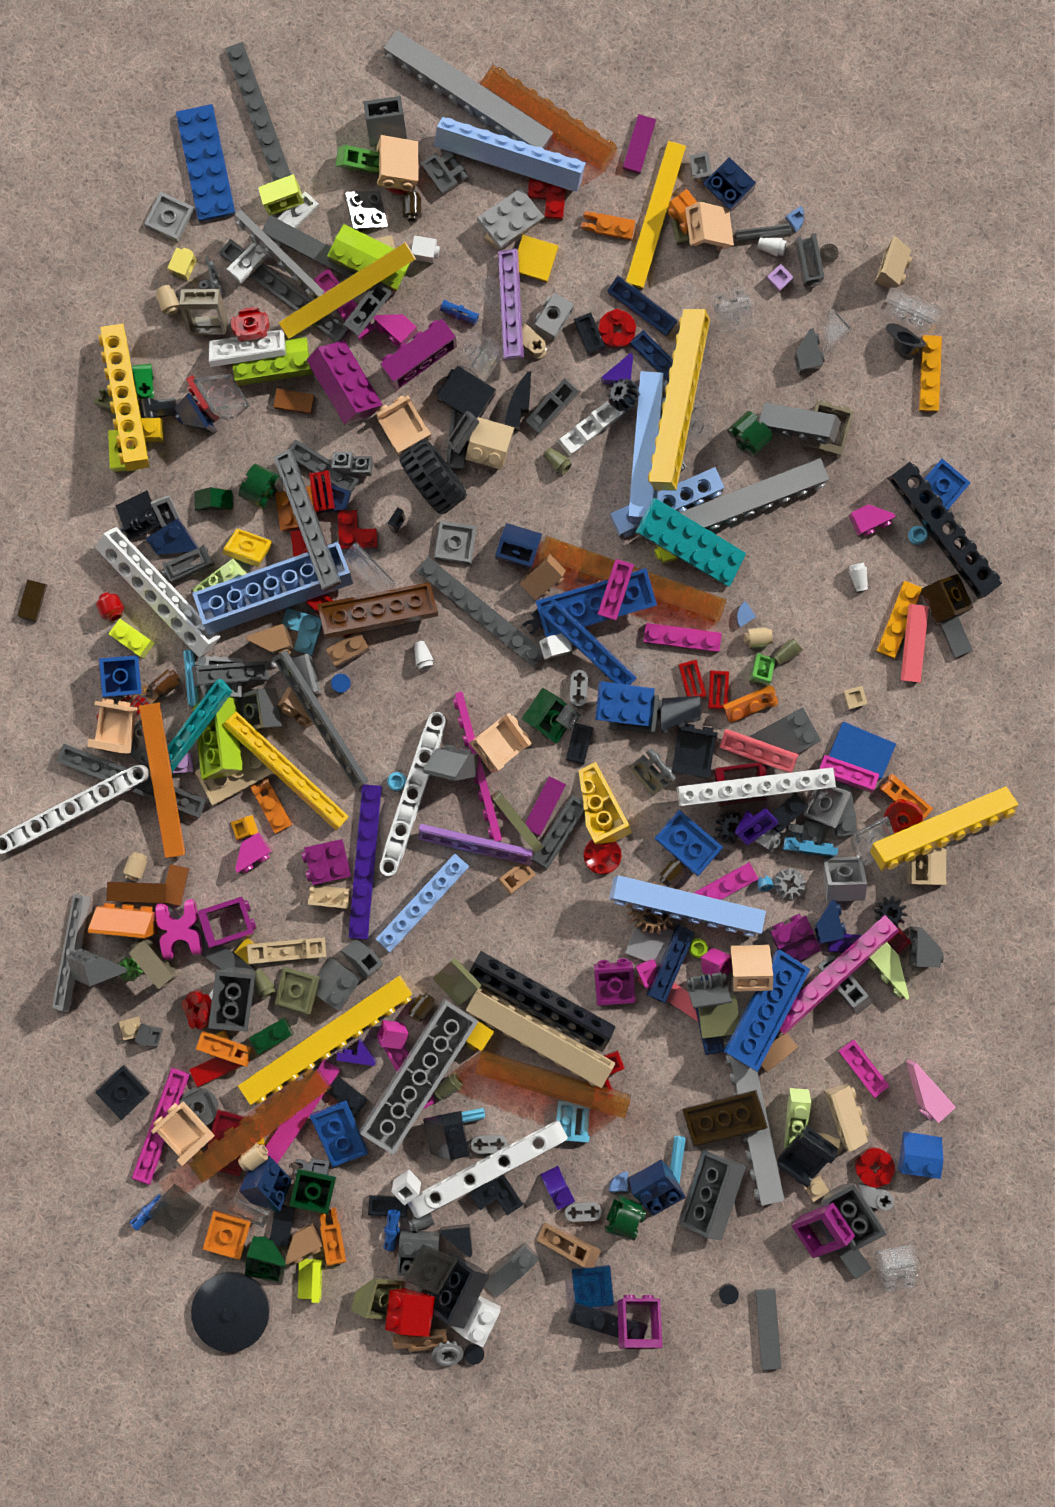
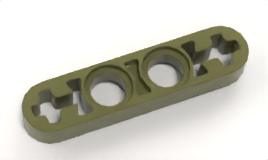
[491,790,544,853]

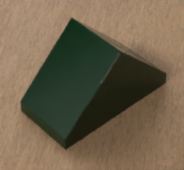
[194,487,233,510]

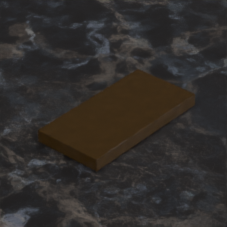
[682,1090,768,1147]

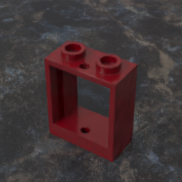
[714,762,768,807]

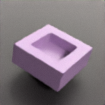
[766,264,794,292]
[173,753,194,773]

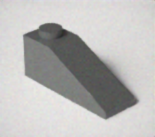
[343,282,392,337]
[834,780,858,836]
[818,954,872,1015]
[485,1242,539,1298]

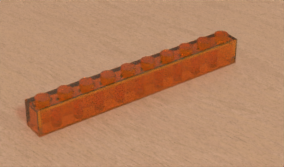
[539,536,727,625]

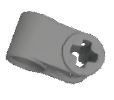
[858,1183,894,1210]

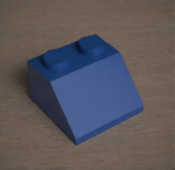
[99,655,142,698]
[898,1131,944,1179]

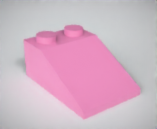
[906,1059,956,1123]

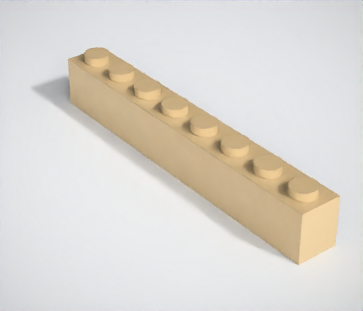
[466,986,615,1088]

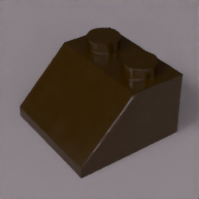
[921,574,973,623]

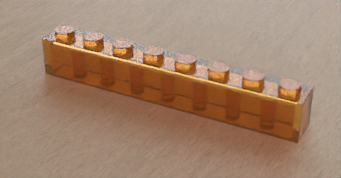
[480,65,618,172]
[475,1051,631,1119]
[189,1068,332,1183]

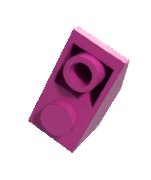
[373,314,418,346]
[848,504,895,537]
[235,832,272,874]

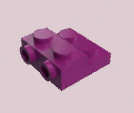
[301,839,351,885]
[769,914,821,961]
[594,958,635,1006]

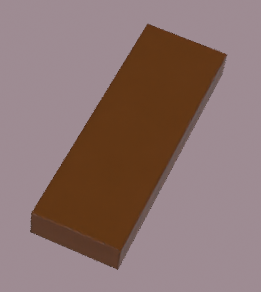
[106,882,166,903]

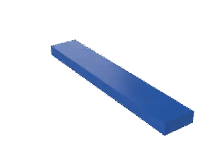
[541,599,637,685]

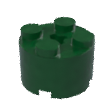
[727,411,773,457]
[238,463,280,509]
[605,1195,645,1241]

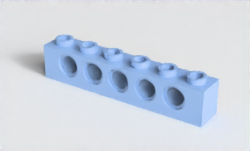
[610,467,725,538]
[376,854,470,952]

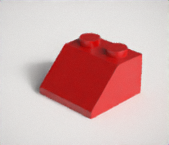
[385,1288,435,1337]

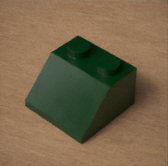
[521,687,578,744]
[290,1169,336,1215]

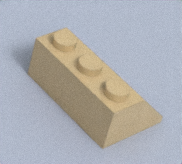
[825,1084,869,1152]

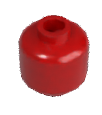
[96,592,124,622]

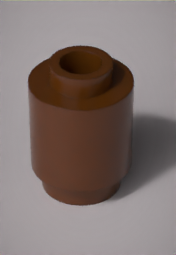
[151,669,180,697]

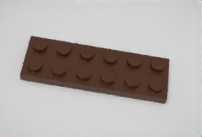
[317,582,438,639]

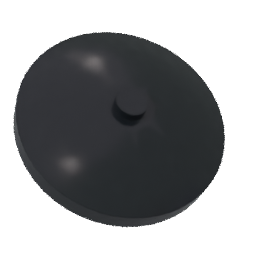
[191,1272,270,1352]

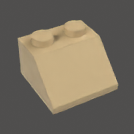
[875,236,912,290]
[465,417,514,470]

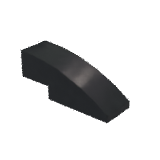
[505,371,532,431]

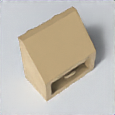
[907,846,946,885]

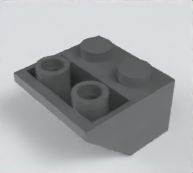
[363,96,407,147]
[397,1230,440,1278]

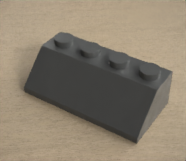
[679,1150,746,1241]

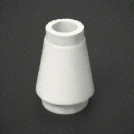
[758,238,787,257]
[848,562,868,592]
[414,641,434,671]

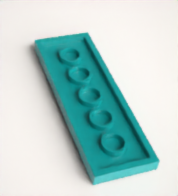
[636,498,747,587]

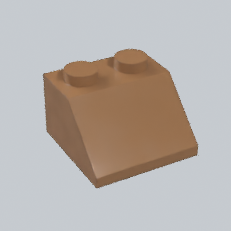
[246,624,294,656]

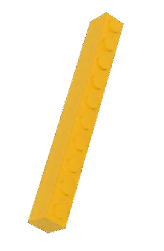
[648,309,710,491]
[238,975,413,1105]

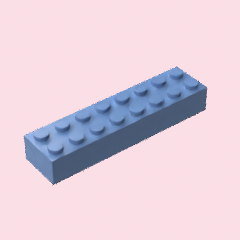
[192,542,353,635]

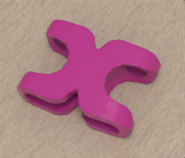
[156,899,203,960]

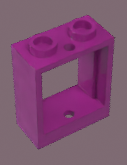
[197,896,257,949]
[791,1203,855,1258]
[617,1295,663,1350]

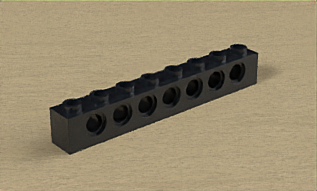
[887,462,1002,599]
[469,951,616,1052]

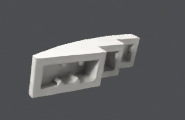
[558,400,630,456]

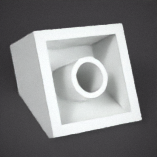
[450,1296,501,1347]

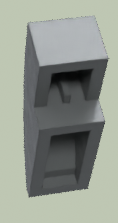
[526,378,581,434]

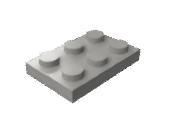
[476,188,544,250]

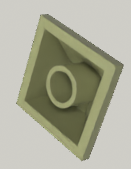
[351,1278,404,1319]

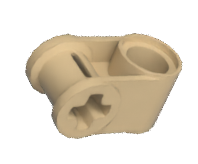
[522,323,547,359]

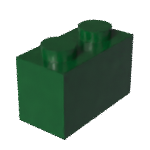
[249,1017,295,1054]

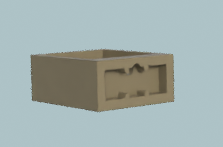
[179,289,228,335]
[802,400,854,459]
[129,939,180,989]

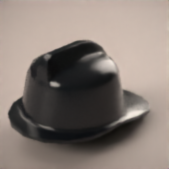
[886,323,926,360]

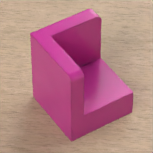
[701,948,732,977]
[635,958,657,988]
[377,1020,409,1049]

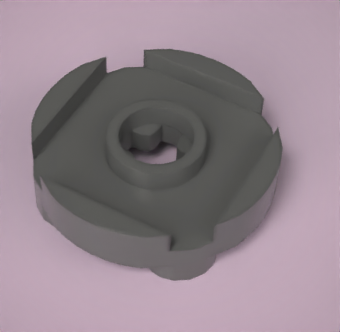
[180,1088,219,1125]

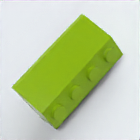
[327,224,410,293]
[232,337,313,386]
[193,697,243,780]

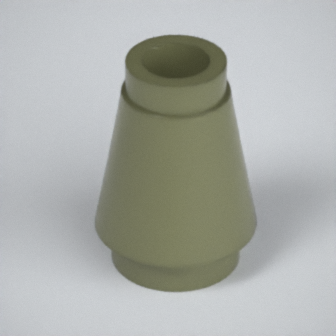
[544,448,572,475]
[774,638,803,665]
[254,969,276,999]
[434,1073,464,1100]

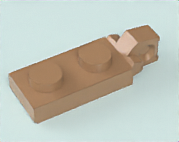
[393,1328,448,1352]

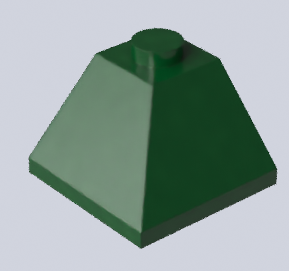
[245,1236,286,1284]

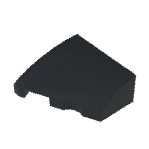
[661,696,702,733]

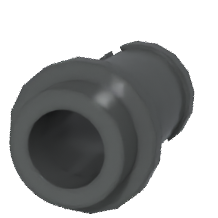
[409,1213,434,1233]

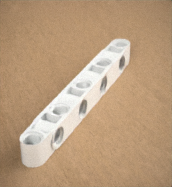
[380,712,446,876]
[0,765,150,854]
[408,1120,568,1219]

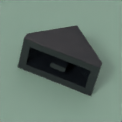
[440,1224,473,1258]

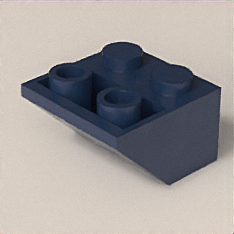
[703,157,756,210]
[495,523,543,570]
[814,900,847,945]
[239,1156,292,1212]
[629,1159,686,1216]

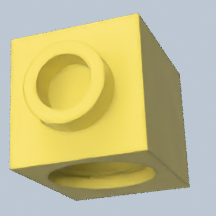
[168,247,197,281]

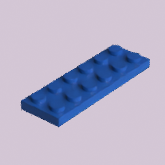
[176,104,236,222]
[536,568,657,637]
[724,949,810,1072]

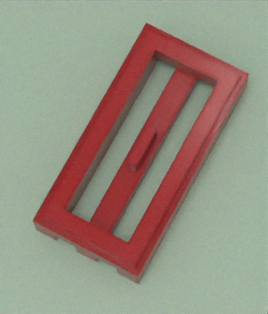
[309,470,335,512]
[678,659,706,698]
[708,670,729,710]

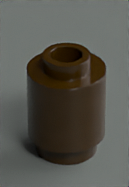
[403,191,422,222]
[659,859,687,887]
[408,993,436,1023]

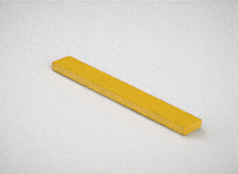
[626,141,686,289]
[278,242,416,339]
[223,712,349,831]

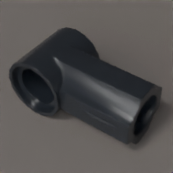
[138,398,177,418]

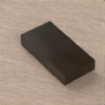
[17,579,47,621]

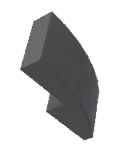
[331,452,373,476]

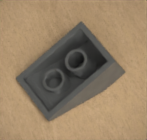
[750,707,821,769]

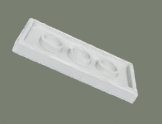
[209,330,286,367]

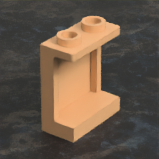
[377,135,418,191]
[685,202,734,251]
[375,395,432,457]
[87,698,137,753]
[469,713,532,773]
[731,945,773,991]
[151,1101,215,1166]

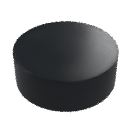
[719,1283,739,1305]
[465,1343,484,1365]

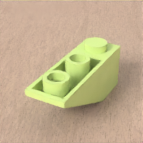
[193,558,251,592]
[866,942,909,1000]
[784,1088,811,1149]

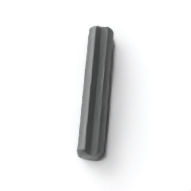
[735,224,791,242]

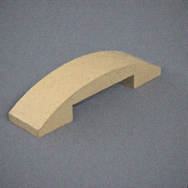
[247,937,326,964]

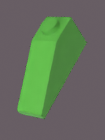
[335,145,379,174]

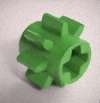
[119,957,143,982]

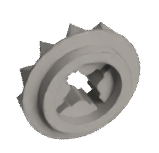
[774,868,806,899]
[432,1341,463,1366]

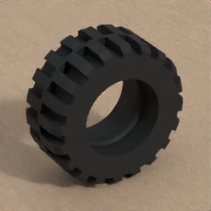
[399,439,467,515]

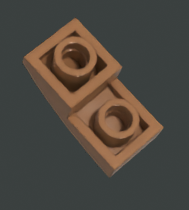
[760,1033,798,1073]

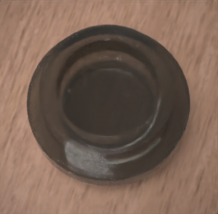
[820,244,839,263]

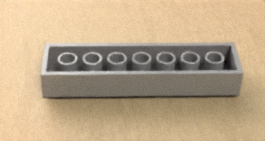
[360,999,479,1155]

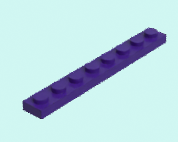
[348,784,382,939]

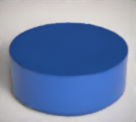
[331,673,351,693]

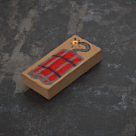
[128,684,160,723]

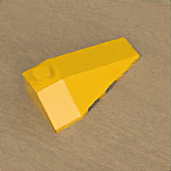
[579,762,632,844]

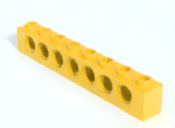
[98,324,150,471]

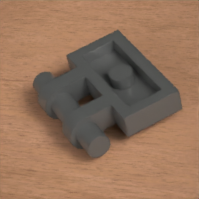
[420,149,468,196]
[629,748,676,796]

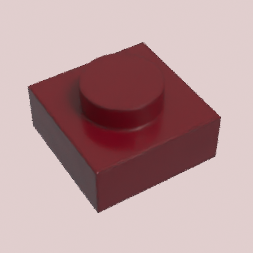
[887,927,911,954]

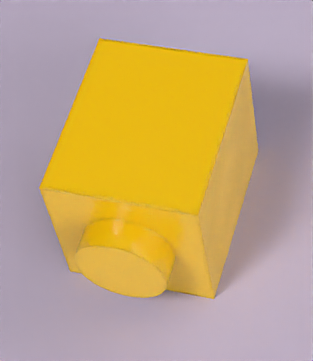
[141,418,164,442]
[466,1020,494,1051]

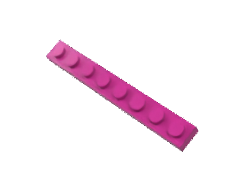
[453,692,502,842]
[779,915,899,1035]

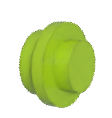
[688,939,708,958]

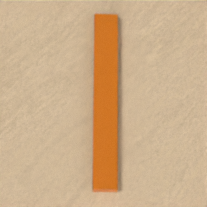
[139,702,186,858]

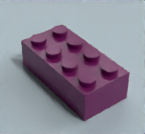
[380,319,457,391]
[306,340,383,425]

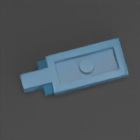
[783,838,838,857]

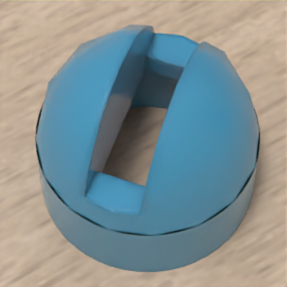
[757,875,774,892]

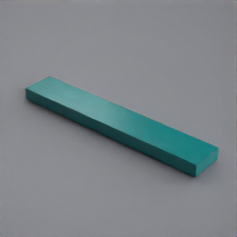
[167,678,233,773]

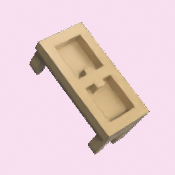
[308,885,350,908]

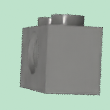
[534,293,574,341]

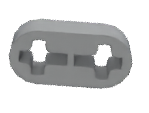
[569,670,588,707]
[471,1134,508,1154]
[565,1202,602,1222]

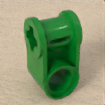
[132,364,154,400]

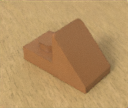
[498,863,536,895]

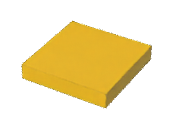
[518,235,559,283]
[222,528,272,567]

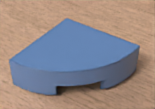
[785,206,804,233]
[737,601,756,628]
[609,1171,628,1192]

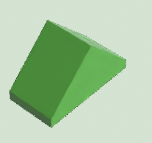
[749,653,775,687]

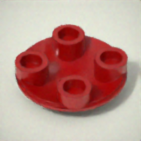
[583,839,622,874]

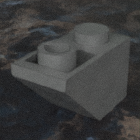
[794,328,825,374]
[341,939,383,981]

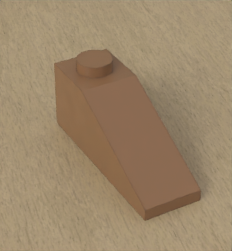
[537,1222,601,1268]

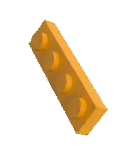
[919,335,942,412]
[876,581,922,659]

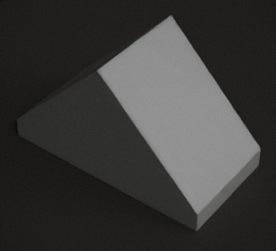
[151,495,181,527]

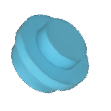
[908,526,928,545]
[387,772,407,791]

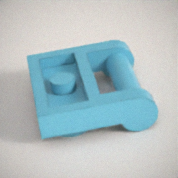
[556,1100,592,1142]

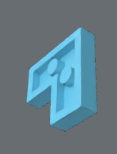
[282,608,322,656]

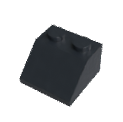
[423,1111,469,1160]

